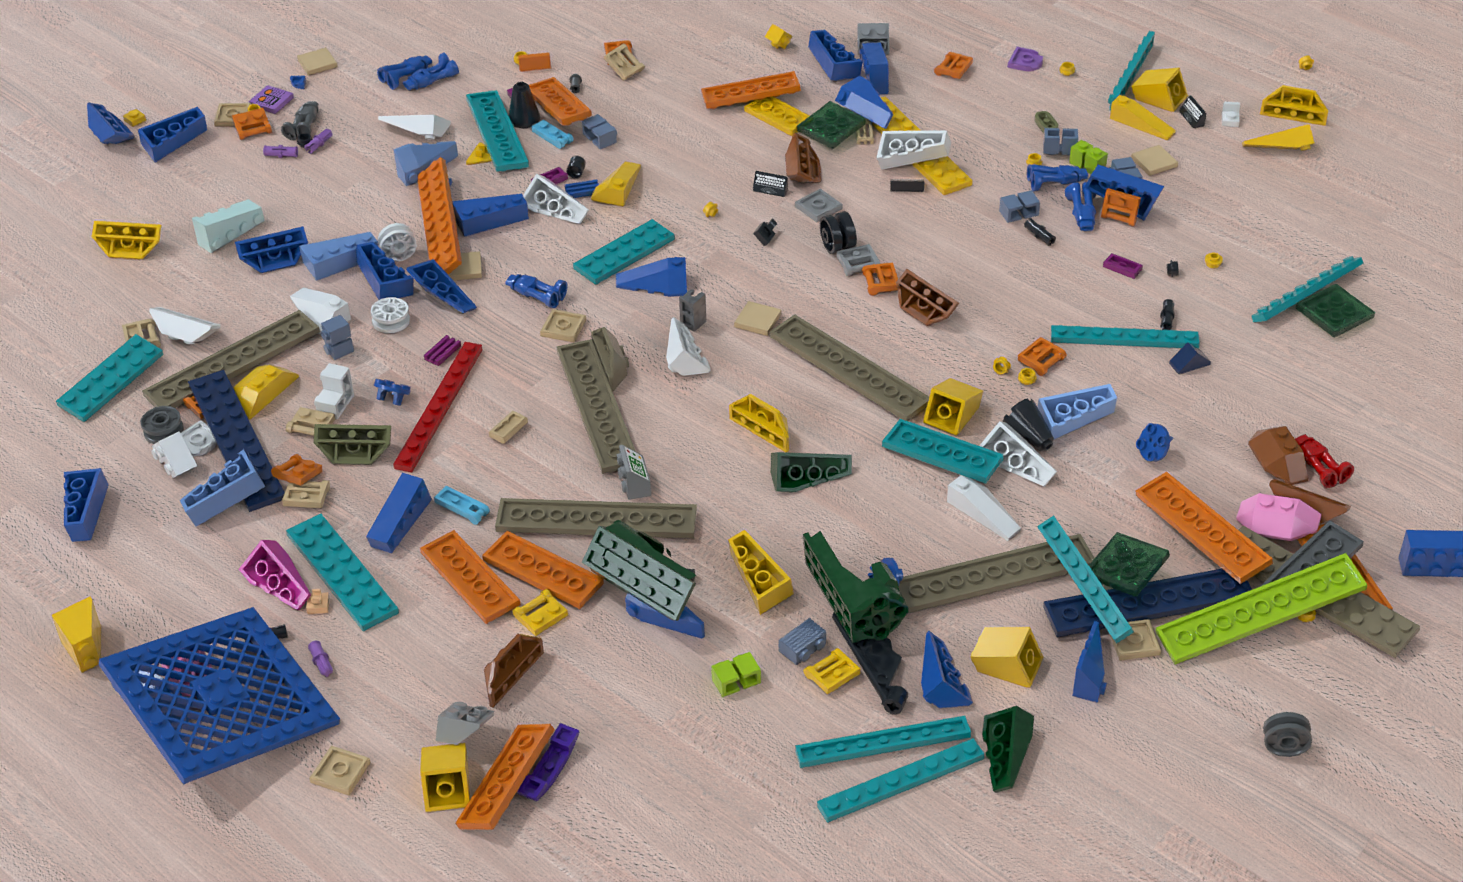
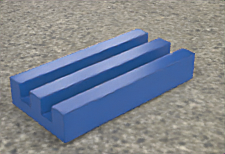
[564,179,599,198]

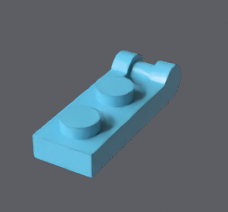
[531,120,574,149]
[434,486,490,525]

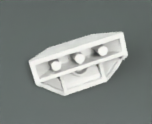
[149,307,221,344]

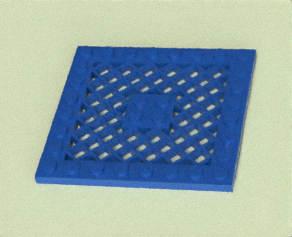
[99,607,340,784]

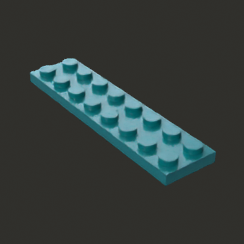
[466,90,529,172]
[286,513,399,631]

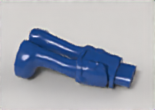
[403,52,459,91]
[377,55,432,90]
[1027,164,1088,191]
[1065,182,1097,231]
[505,274,568,308]

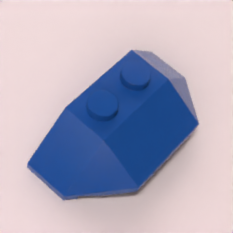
[87,102,135,144]
[235,226,308,273]

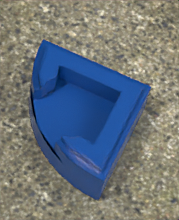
[290,75,306,89]

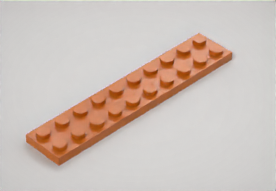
[418,157,462,275]

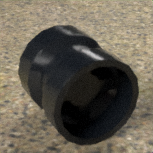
[566,156,586,179]

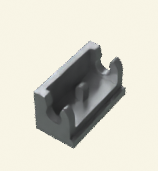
[679,290,707,332]

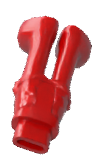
[1295,434,1354,488]

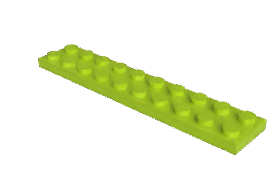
[1156,553,1367,665]

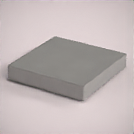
[795,189,843,222]

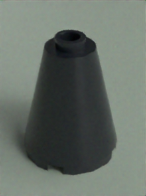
[508,82,540,129]
[1003,398,1054,451]

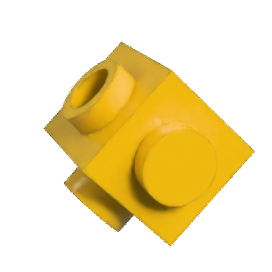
[764,23,793,49]

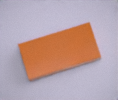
[518,52,551,72]

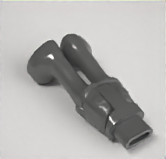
[281,101,319,140]

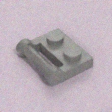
[837,244,880,276]

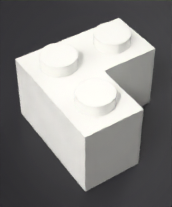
[314,363,354,419]
[151,432,197,478]

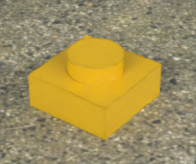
[123,109,146,127]

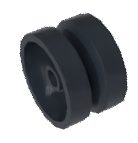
[819,211,857,254]

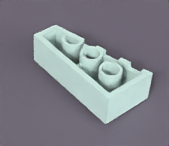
[192,199,265,253]

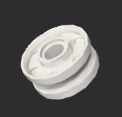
[378,223,417,262]
[371,297,410,333]

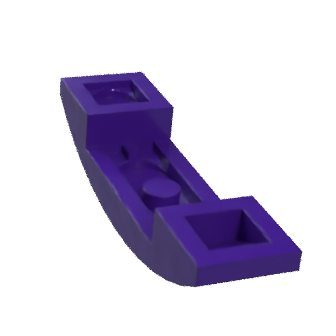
[517,723,580,801]

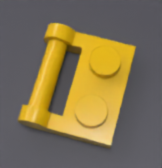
[512,589,568,636]
[803,648,861,694]

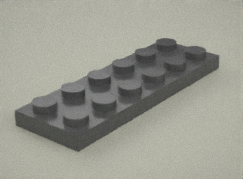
[1261,520,1364,623]

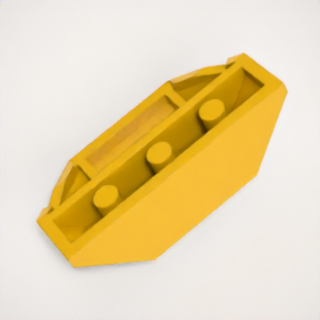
[1260,85,1329,126]
[91,221,162,260]
[233,365,299,420]
[729,394,789,453]

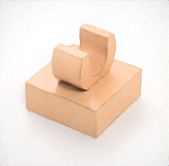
[306,589,330,614]

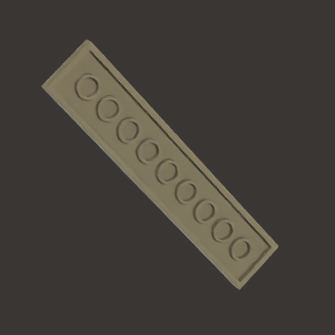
[142,310,320,408]
[770,314,929,421]
[556,339,636,474]
[495,498,697,539]
[1239,526,1420,658]
[899,534,1097,613]

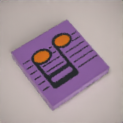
[248,85,294,114]

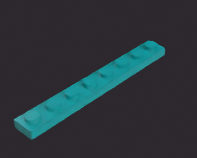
[1108,31,1155,111]
[1251,256,1364,322]
[1051,325,1200,349]
[1037,515,1134,644]
[795,716,971,768]
[817,738,985,823]

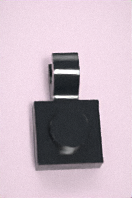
[753,218,777,246]

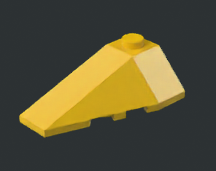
[1110,95,1176,141]
[1242,124,1314,151]
[591,161,641,207]

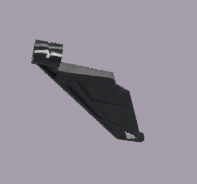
[832,612,908,715]

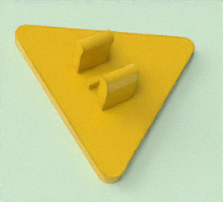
[466,142,492,165]

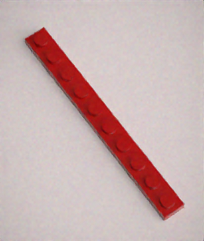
[393,342,483,473]

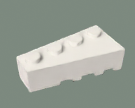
[877,130,951,170]

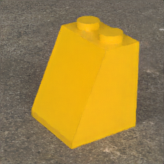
[1132,67,1188,112]
[923,378,984,436]
[51,596,101,673]
[970,627,1044,688]
[420,742,470,812]

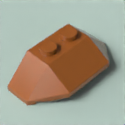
[785,132,822,183]
[896,269,960,326]
[1248,426,1308,485]
[1269,479,1351,524]
[484,634,544,708]

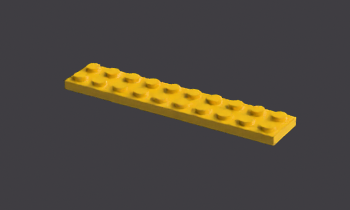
[867,96,973,195]

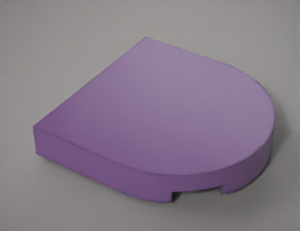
[1007,46,1043,71]

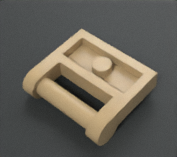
[604,44,645,81]
[122,318,161,348]
[286,407,335,436]
[282,480,330,508]

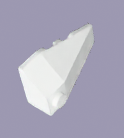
[378,115,451,140]
[523,174,589,224]
[290,287,351,335]
[666,317,711,376]
[979,421,1057,486]
[947,475,1021,541]

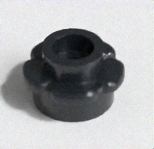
[297,133,313,148]
[1166,260,1179,277]

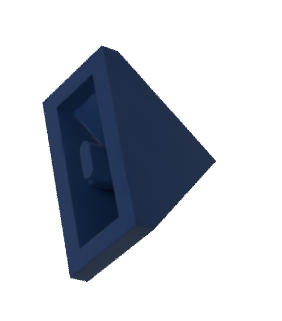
[1169,342,1211,375]

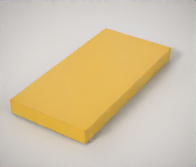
[744,96,813,136]

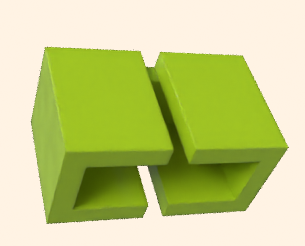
[1069,140,1108,174]
[711,652,761,697]

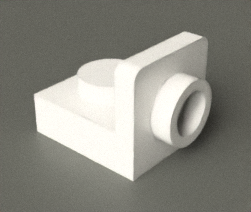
[1222,101,1240,127]

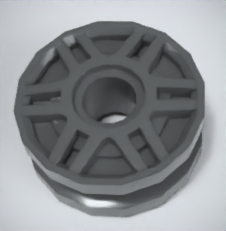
[140,406,184,444]
[1263,712,1313,757]

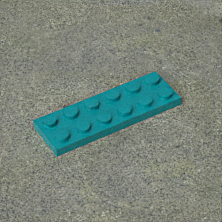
[573,219,675,285]
[56,334,164,422]
[882,419,1003,484]

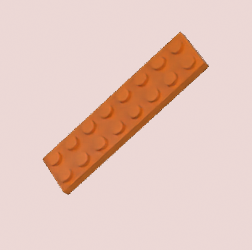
[1135,472,1273,584]

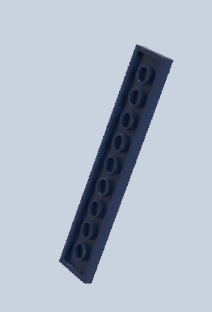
[188,370,285,512]
[1043,568,1252,637]

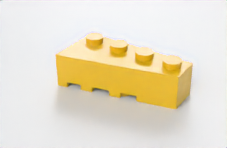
[728,529,794,615]

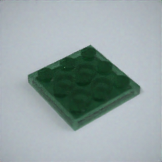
[797,101,866,149]
[1296,284,1375,338]
[1089,532,1170,597]

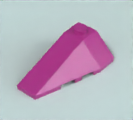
[238,540,311,610]

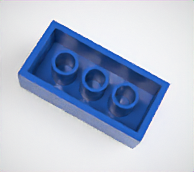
[1398,530,1463,577]

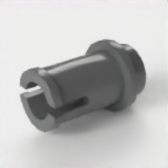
[569,74,582,93]

